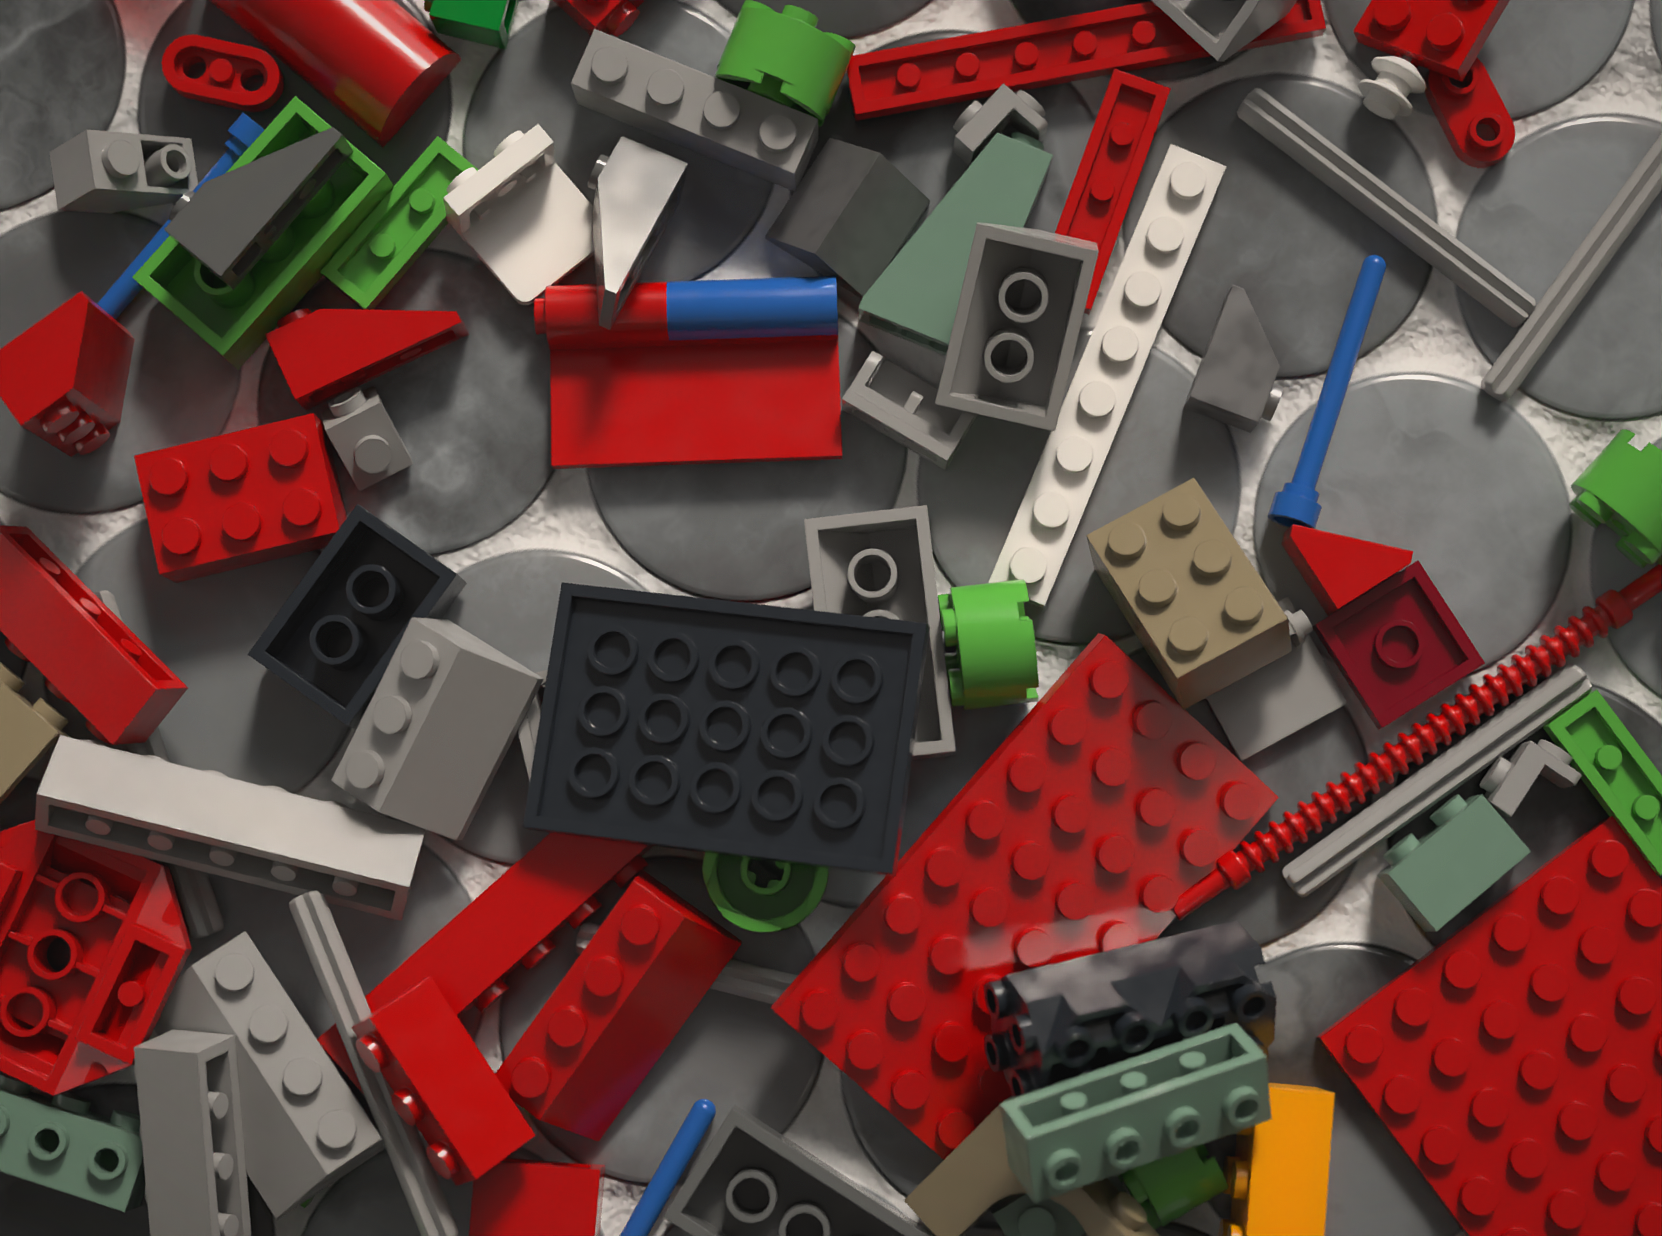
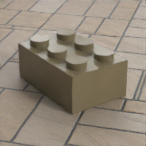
[1086,478,1292,710]

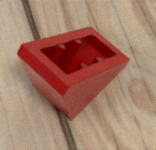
[1282,524,1413,616]

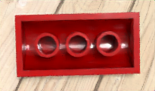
[209,0,461,147]

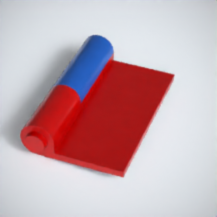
[534,276,842,469]

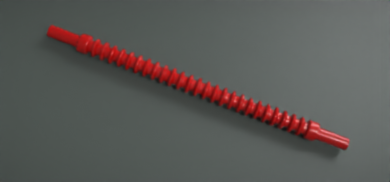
[1173,564,1662,921]

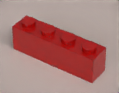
[0,525,188,745]

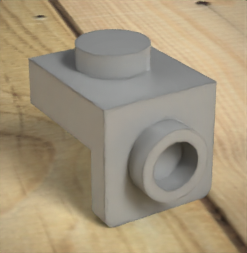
[953,83,1048,166]
[321,386,413,491]
[1480,739,1582,818]

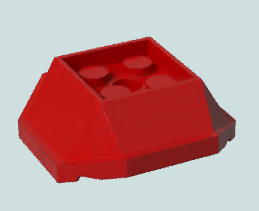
[0,820,192,1096]

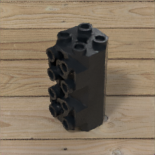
[984,920,1277,1099]

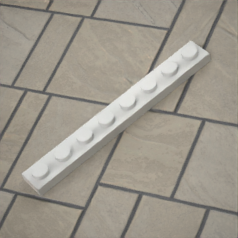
[988,144,1226,608]

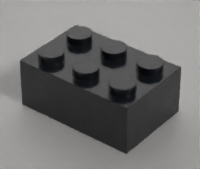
[247,504,467,729]

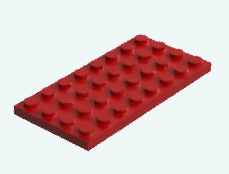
[771,633,1279,1160]

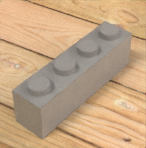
[571,29,819,191]
[134,1030,251,1236]

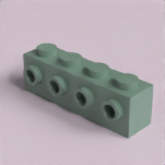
[1000,1023,1272,1203]
[0,1072,146,1212]

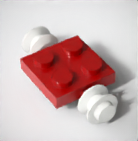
[1353,0,1510,119]

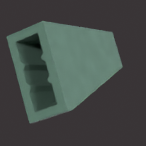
[858,132,1053,356]

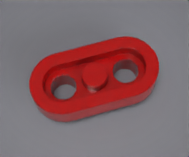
[162,34,284,112]
[1424,57,1515,168]

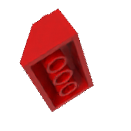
[495,870,743,1142]

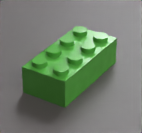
[132,96,394,370]

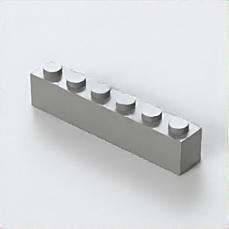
[35,735,426,921]

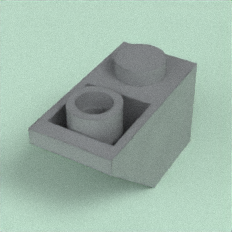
[49,129,198,213]

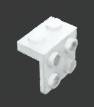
[443,124,594,305]

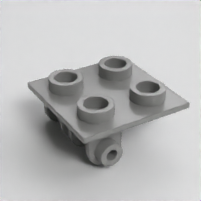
[1205,597,1347,761]

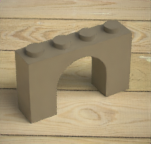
[904,1096,1160,1236]

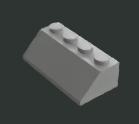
[804,505,956,760]
[154,931,384,1220]

